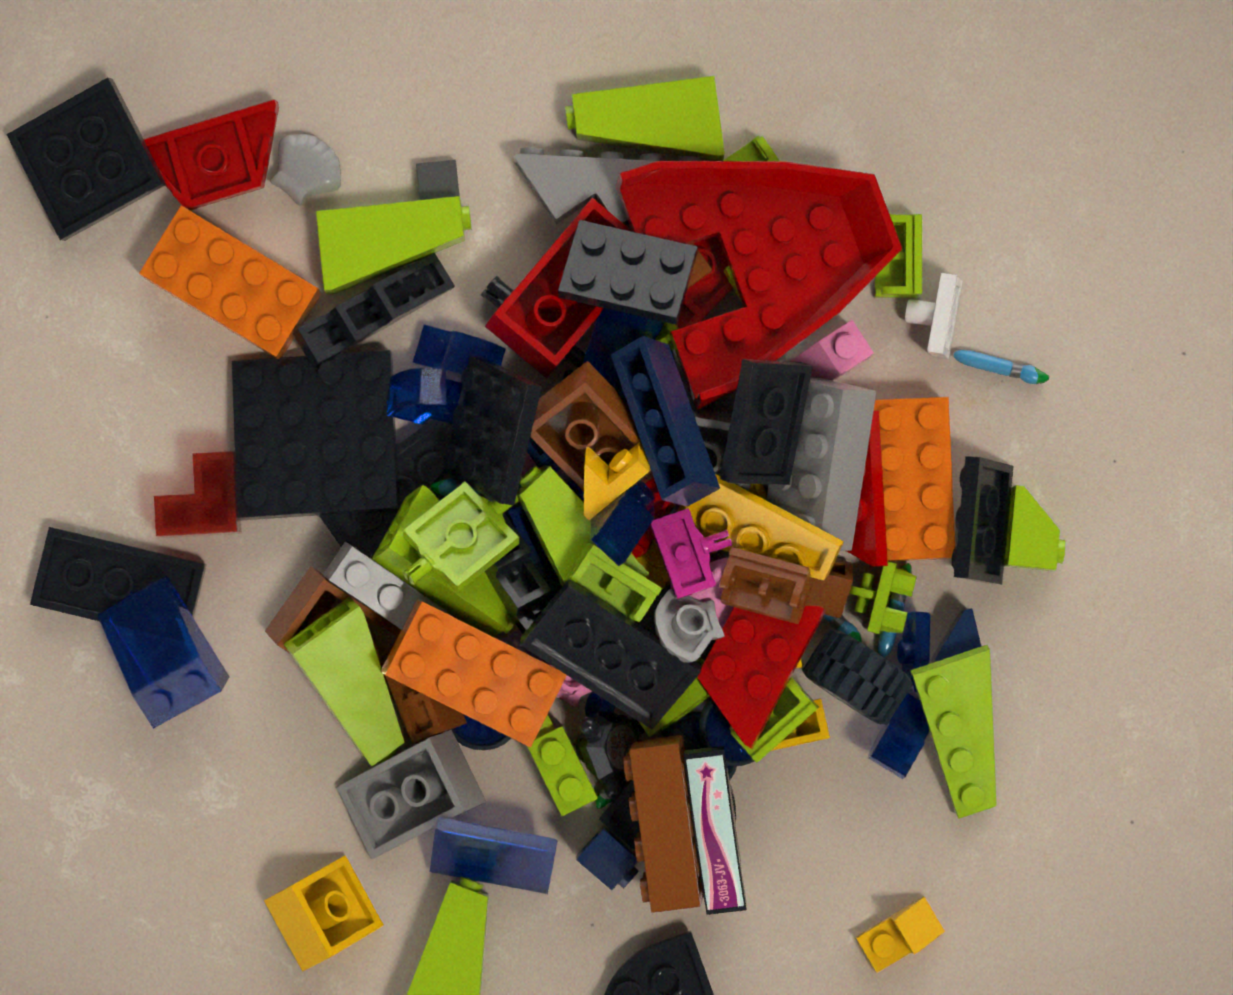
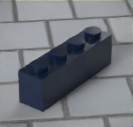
[611,336,720,507]

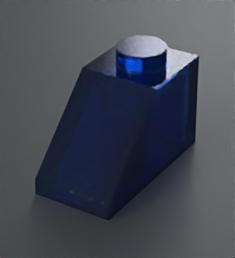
[591,481,655,566]

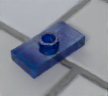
[897,612,931,693]

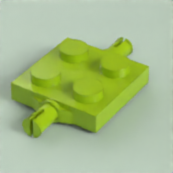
[403,482,519,593]

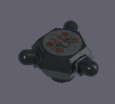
[575,715,645,799]

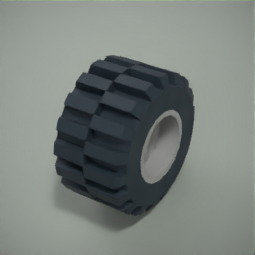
[802,629,913,725]

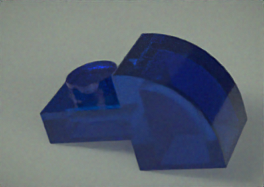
[412,325,506,378]
[387,368,462,425]
[867,693,930,779]

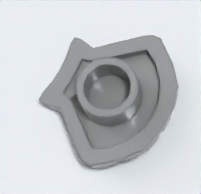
[270,134,341,206]
[654,589,724,662]

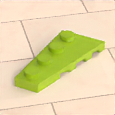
[910,645,997,819]

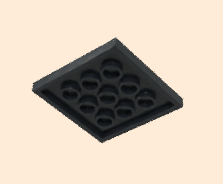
[232,350,399,521]

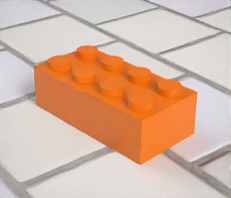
[139,205,322,359]
[874,397,955,562]
[380,599,567,748]

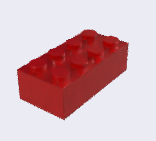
[485,198,632,378]

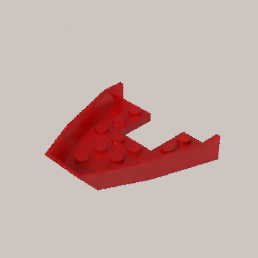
[616,161,902,410]

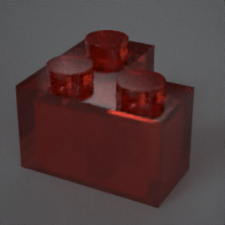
[154,451,242,538]

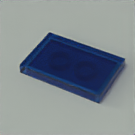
[429,817,558,894]

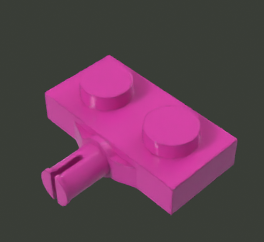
[649,508,732,600]

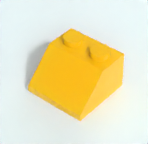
[264,855,384,972]

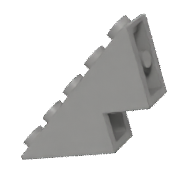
[514,147,703,225]

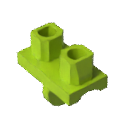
[849,562,917,634]

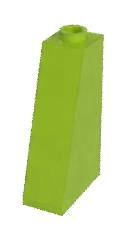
[565,76,725,161]
[316,196,472,295]
[517,465,649,586]
[372,485,515,637]
[284,597,404,766]
[407,876,489,995]

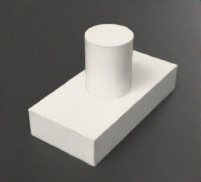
[905,273,963,359]

